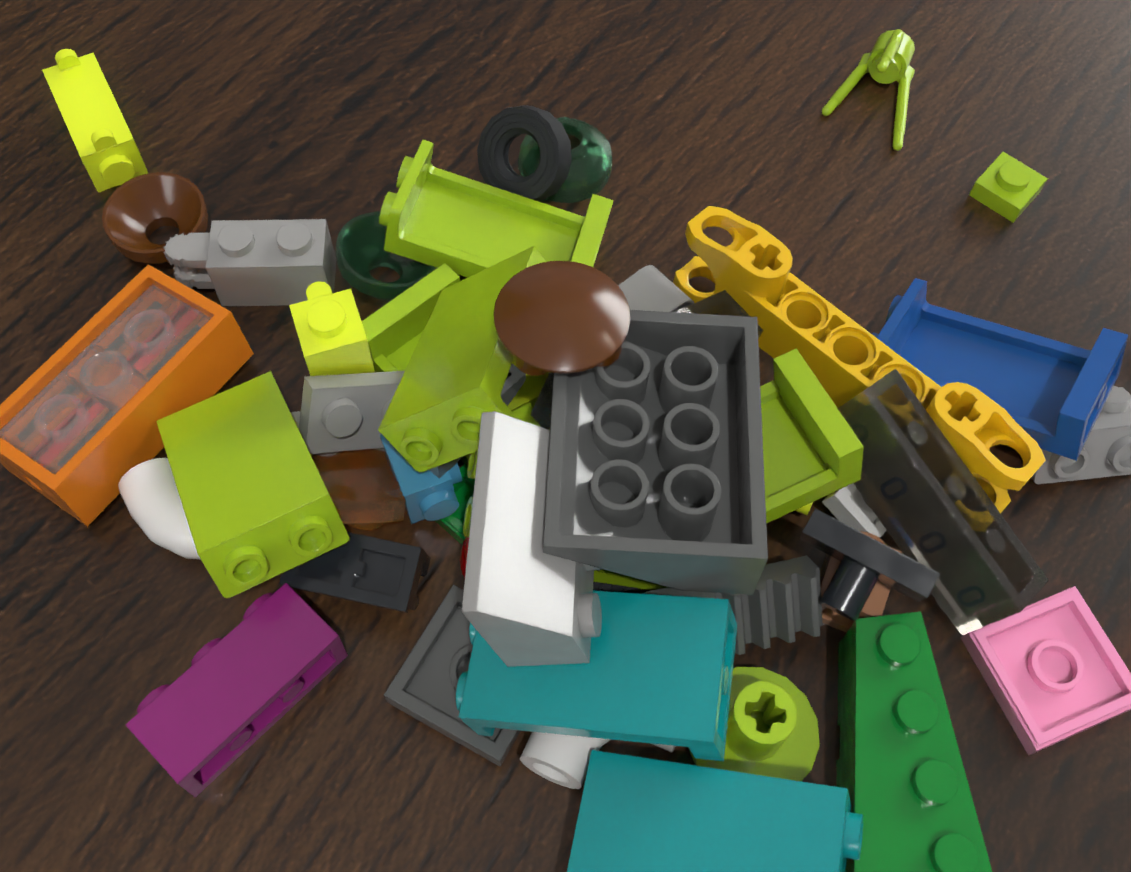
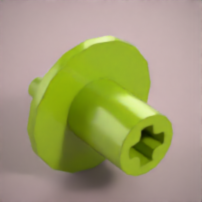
[688,667,820,781]

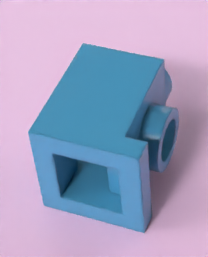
[380,434,462,524]

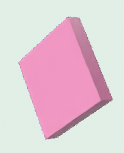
[961,586,1131,756]

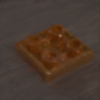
[310,449,406,530]

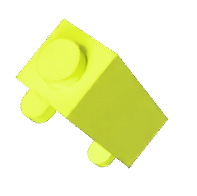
[42,49,148,193]
[289,281,375,376]

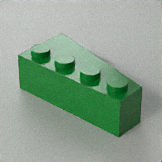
[836,611,993,872]

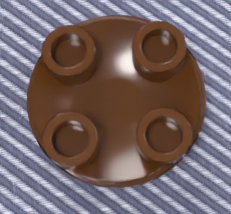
[494,261,630,376]

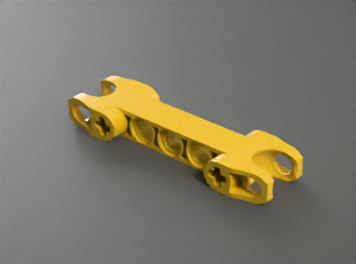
[673,206,1046,530]

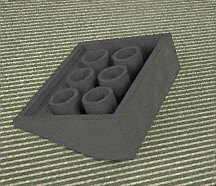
[543,310,768,595]

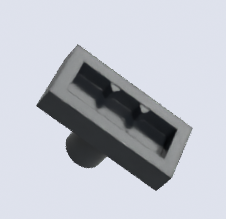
[799,508,940,621]

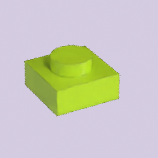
[969,152,1048,223]

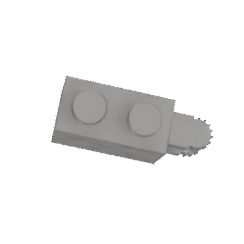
[163,219,336,306]

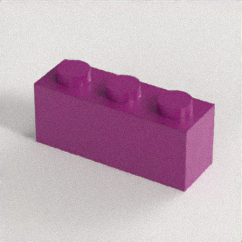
[125,583,348,798]

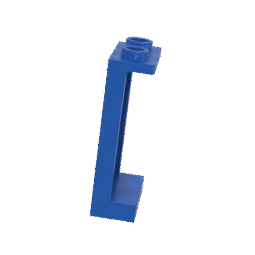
[872,278,1128,461]

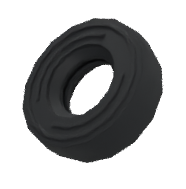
[477,105,572,202]

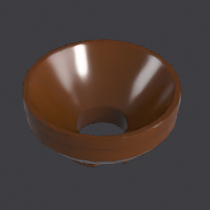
[102,172,208,264]

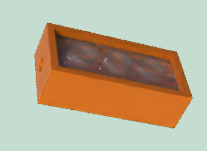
[0,264,254,527]

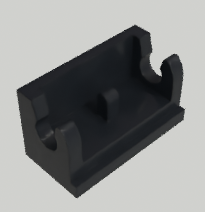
[279,532,431,613]

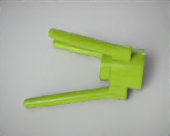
[822,29,915,151]

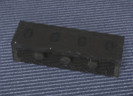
[838,368,1049,635]

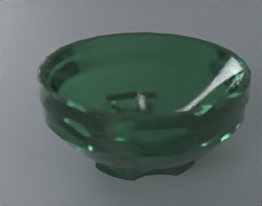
[518,117,613,203]
[336,211,437,300]

